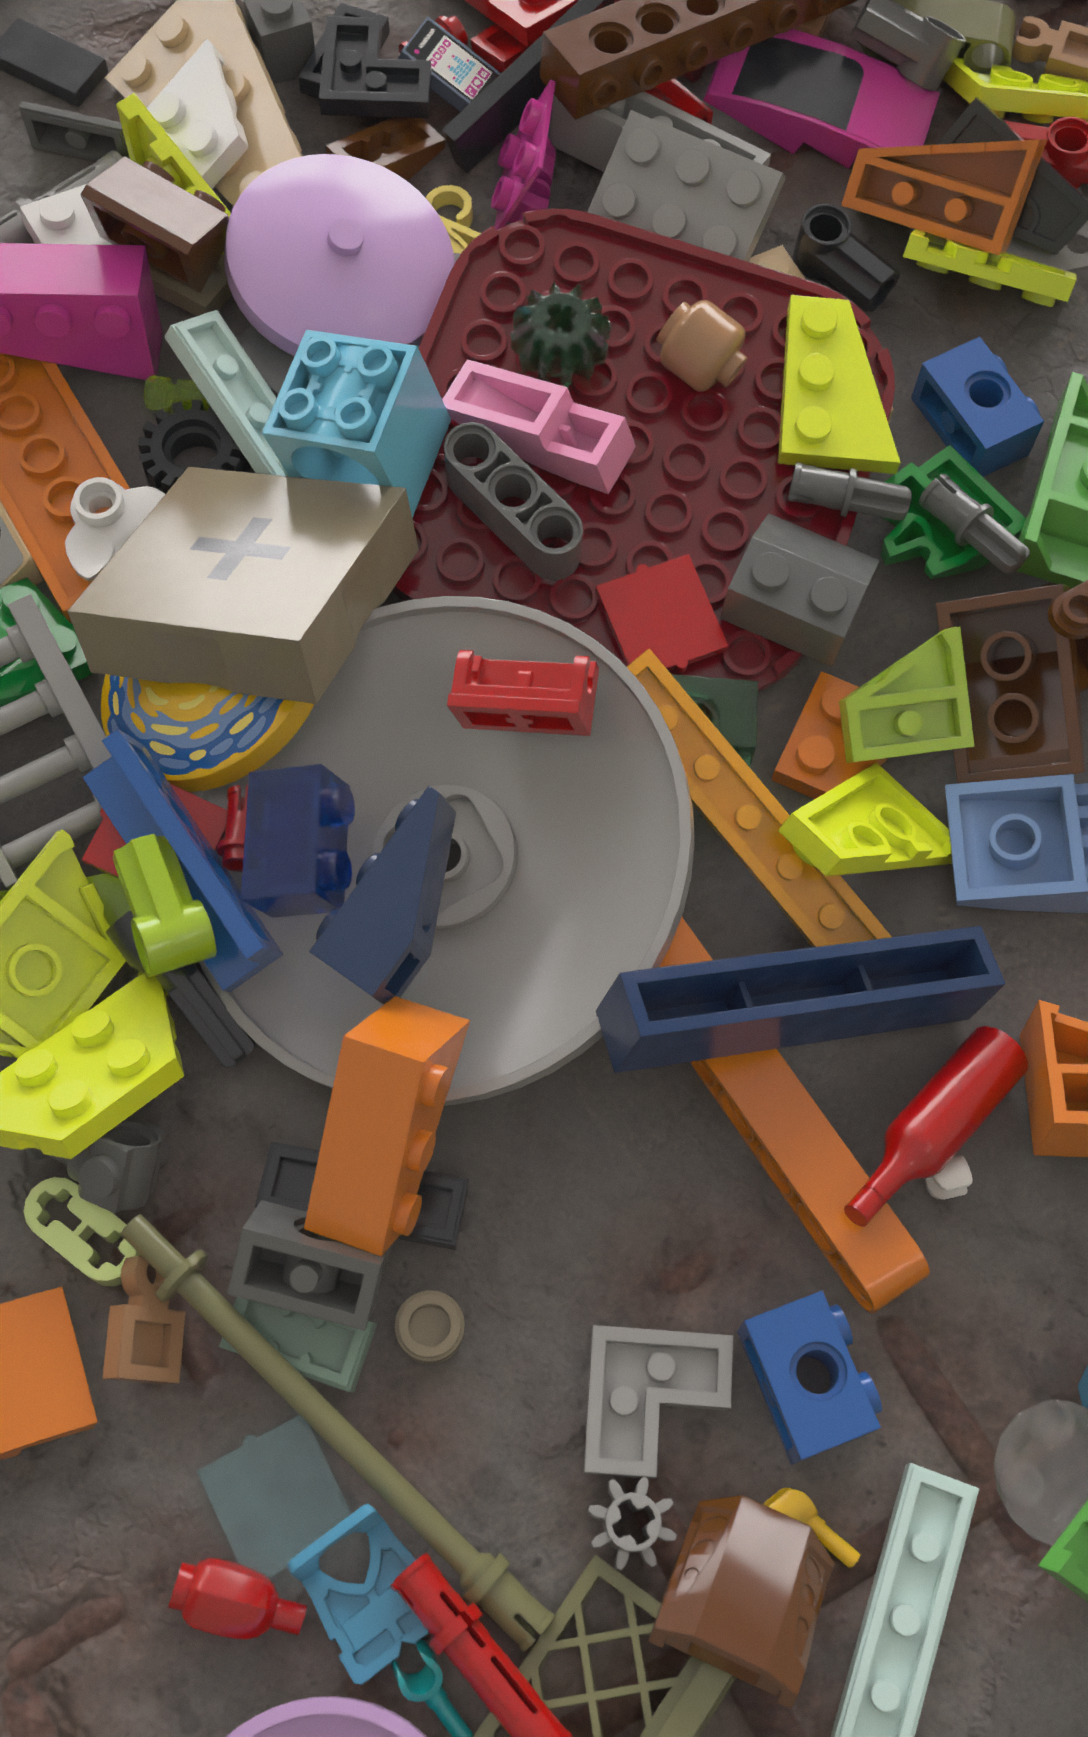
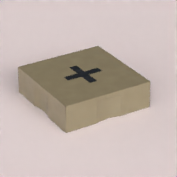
[68,467,419,704]

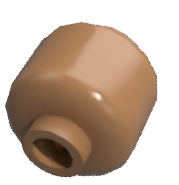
[657,300,748,392]

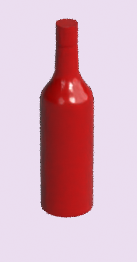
[844,1026,1028,1227]

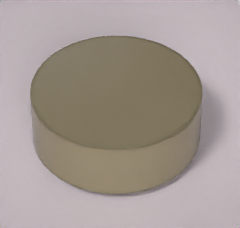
[395,1290,465,1364]

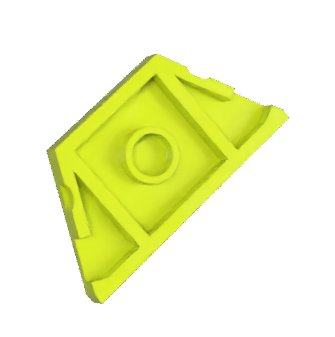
[0,829,126,1058]
[0,974,184,1159]

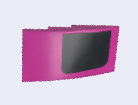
[703,29,940,169]

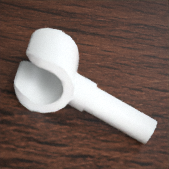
[924,1155,972,1200]

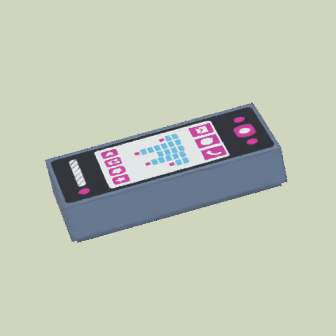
[398,16,501,112]

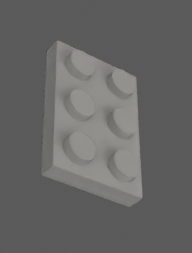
[587,110,786,262]

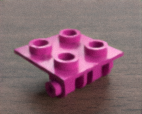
[491,80,556,230]

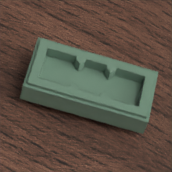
[219,1297,377,1393]

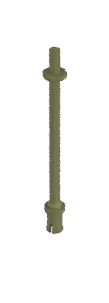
[120,1214,555,1652]

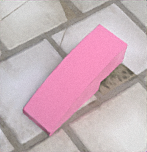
[442,359,636,494]

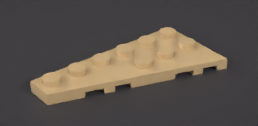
[105,0,303,207]

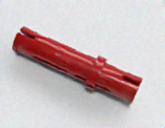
[390,1552,573,1737]

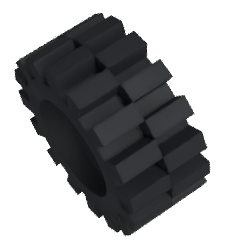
[138,400,250,494]

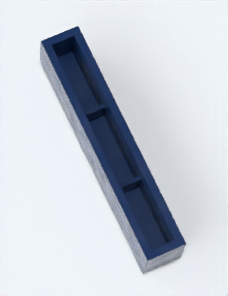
[595,926,1006,1073]

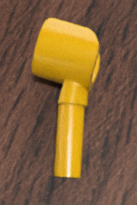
[763,1487,860,1568]

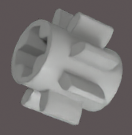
[587,1477,677,1571]

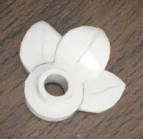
[65,477,165,581]

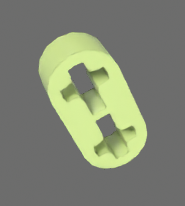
[24,1177,140,1286]

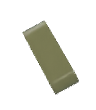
[861,0,1016,75]

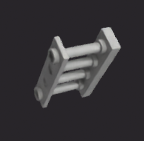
[0,594,112,890]

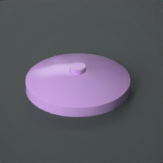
[224,154,455,356]

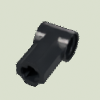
[792,203,901,312]

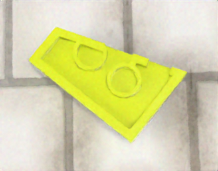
[903,229,1076,307]

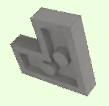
[583,1325,733,1479]

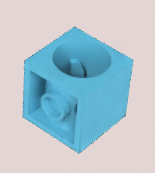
[262,330,451,518]

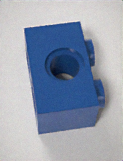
[911,337,1044,477]
[737,1290,882,1465]

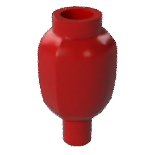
[168,1557,307,1640]

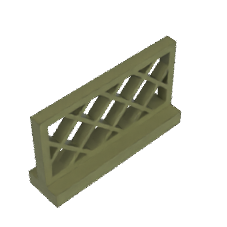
[473,1554,737,1737]

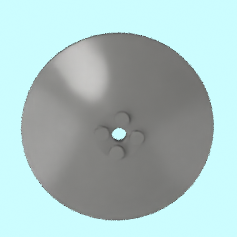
[192,596,695,1106]

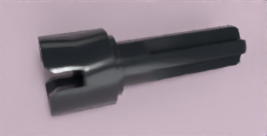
[106,910,256,1069]

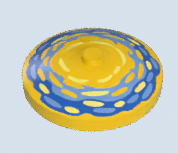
[101,674,315,792]

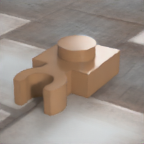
[1012,16,1088,81]
[103,1255,186,1384]

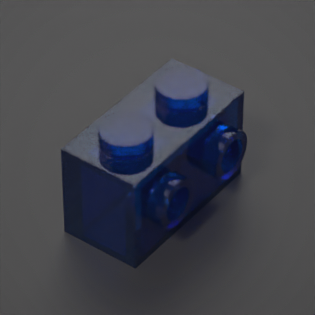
[241,764,355,918]

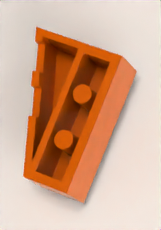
[841,139,1047,255]
[304,996,471,1256]

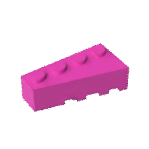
[0,243,163,382]

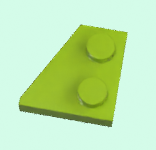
[839,626,975,763]

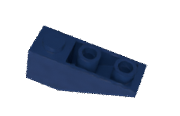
[309,786,456,1005]

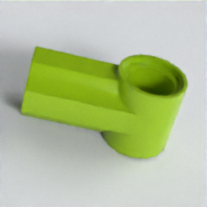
[113,834,216,977]

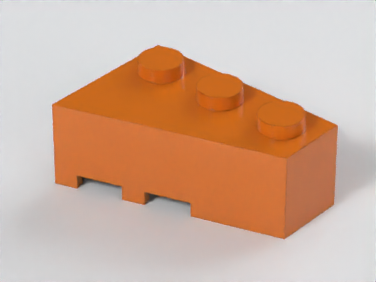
[1019,1000,1088,1157]

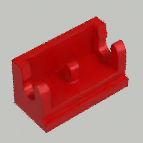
[447,650,599,736]

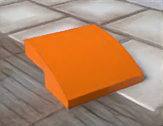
[0,1286,98,1460]

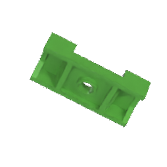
[1017,372,1088,589]

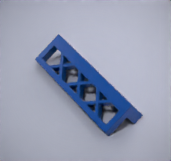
[82,729,284,992]

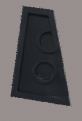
[936,98,1088,255]

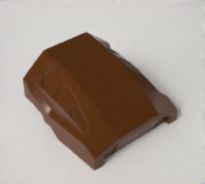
[648,1495,835,1709]

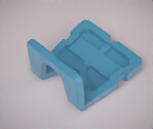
[287,1504,429,1685]

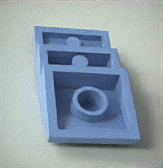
[945,774,1088,913]

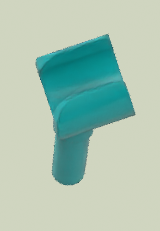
[391,1640,474,1737]

